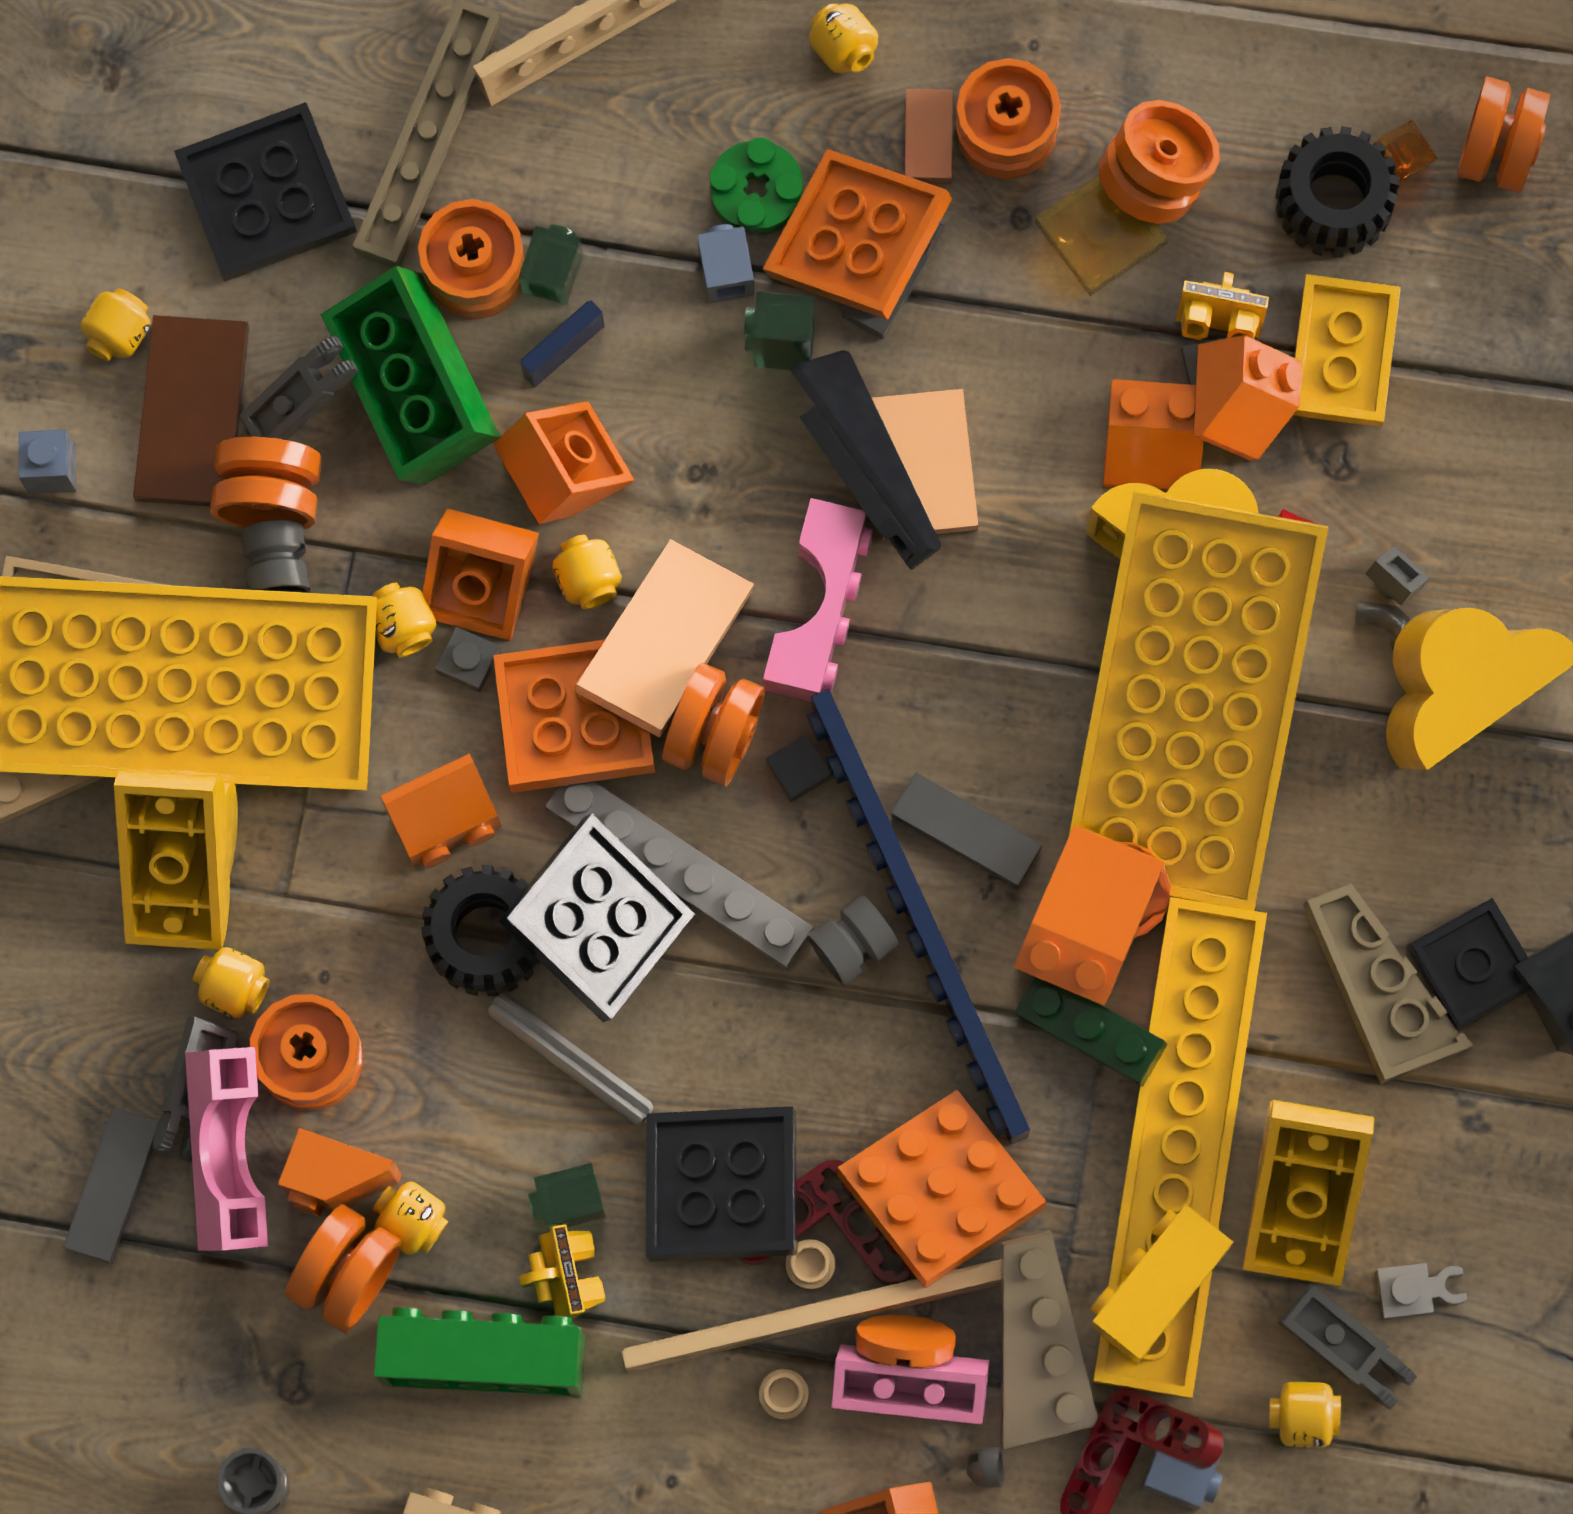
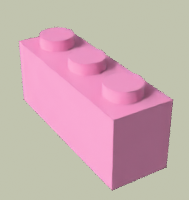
[832,1344,990,1424]

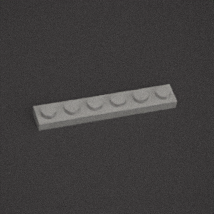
[545,782,814,970]

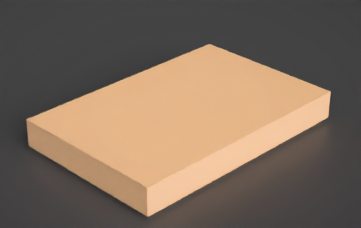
[872,389,978,539]

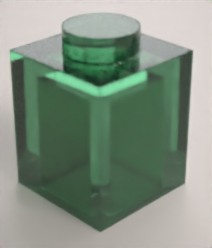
[519,225,583,305]
[528,1163,606,1232]

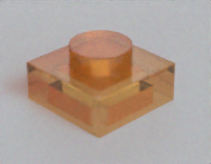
[1373,120,1438,183]

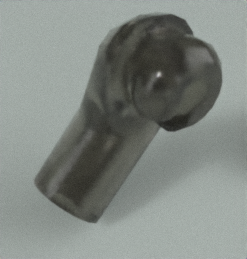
[1355,601,1411,650]

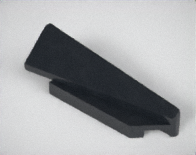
[790,350,941,570]

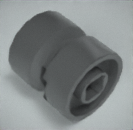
[241,520,311,593]
[807,895,899,986]
[217,1449,290,1514]

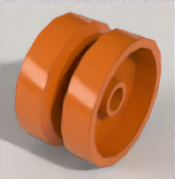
[955,58,1061,179]
[1456,76,1550,194]
[1099,100,1220,224]
[418,199,527,320]
[210,436,322,529]
[662,663,765,787]
[250,994,364,1111]
[284,1204,402,1334]

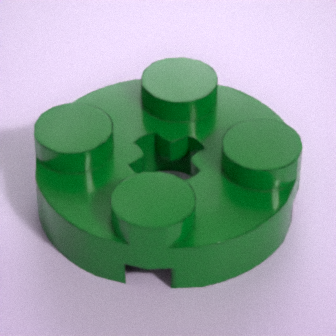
[710,137,803,235]

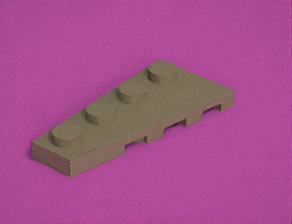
[1303,884,1473,1084]
[1001,1230,1098,1450]

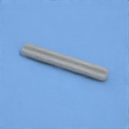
[488,993,653,1126]

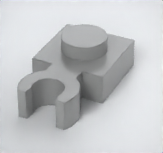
[1375,1263,1467,1320]

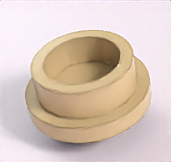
[786,1239,835,1290]
[759,1369,809,1420]

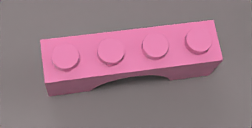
[763,498,874,702]
[185,1047,268,1251]

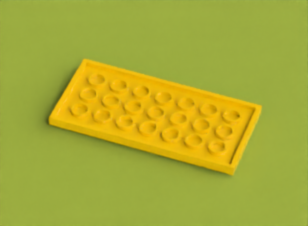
[1069,491,1328,911]
[0,576,377,791]

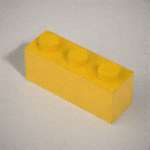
[1090,1204,1233,1364]

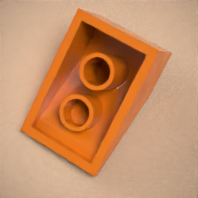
[1013,824,1165,1006]

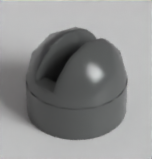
[967,1447,1004,1488]

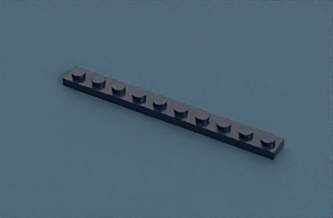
[807,689,1030,1145]

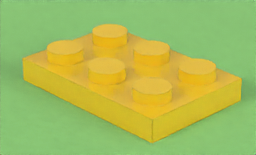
[1293,274,1401,428]

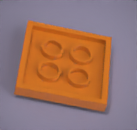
[763,149,952,320]
[493,639,655,793]
[837,1090,1046,1289]

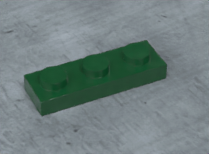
[1014,977,1168,1087]

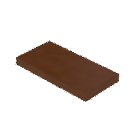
[133,315,249,506]

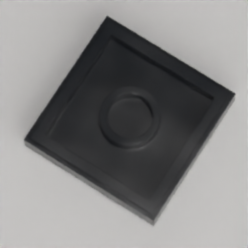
[1406,898,1528,1030]

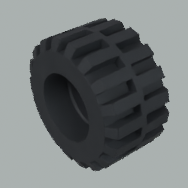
[1275,126,1399,258]
[421,865,541,996]

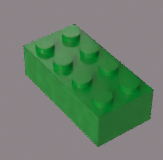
[320,266,501,485]
[374,1308,586,1397]

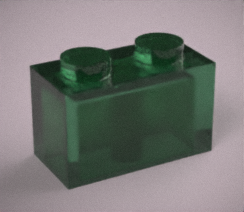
[744,292,815,370]

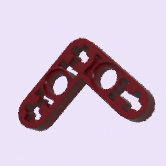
[739,1159,913,1286]
[1060,1388,1224,1514]

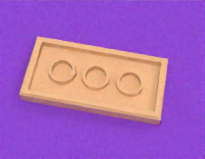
[575,539,754,738]

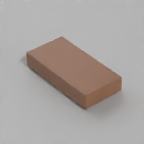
[905,89,953,184]

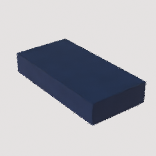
[520,300,605,388]

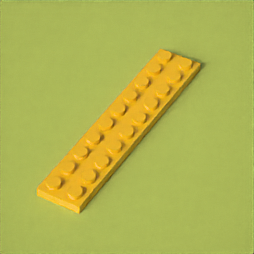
[1092,897,1267,1400]

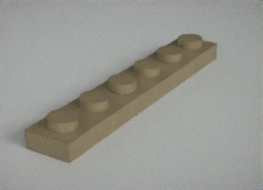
[352,0,502,267]

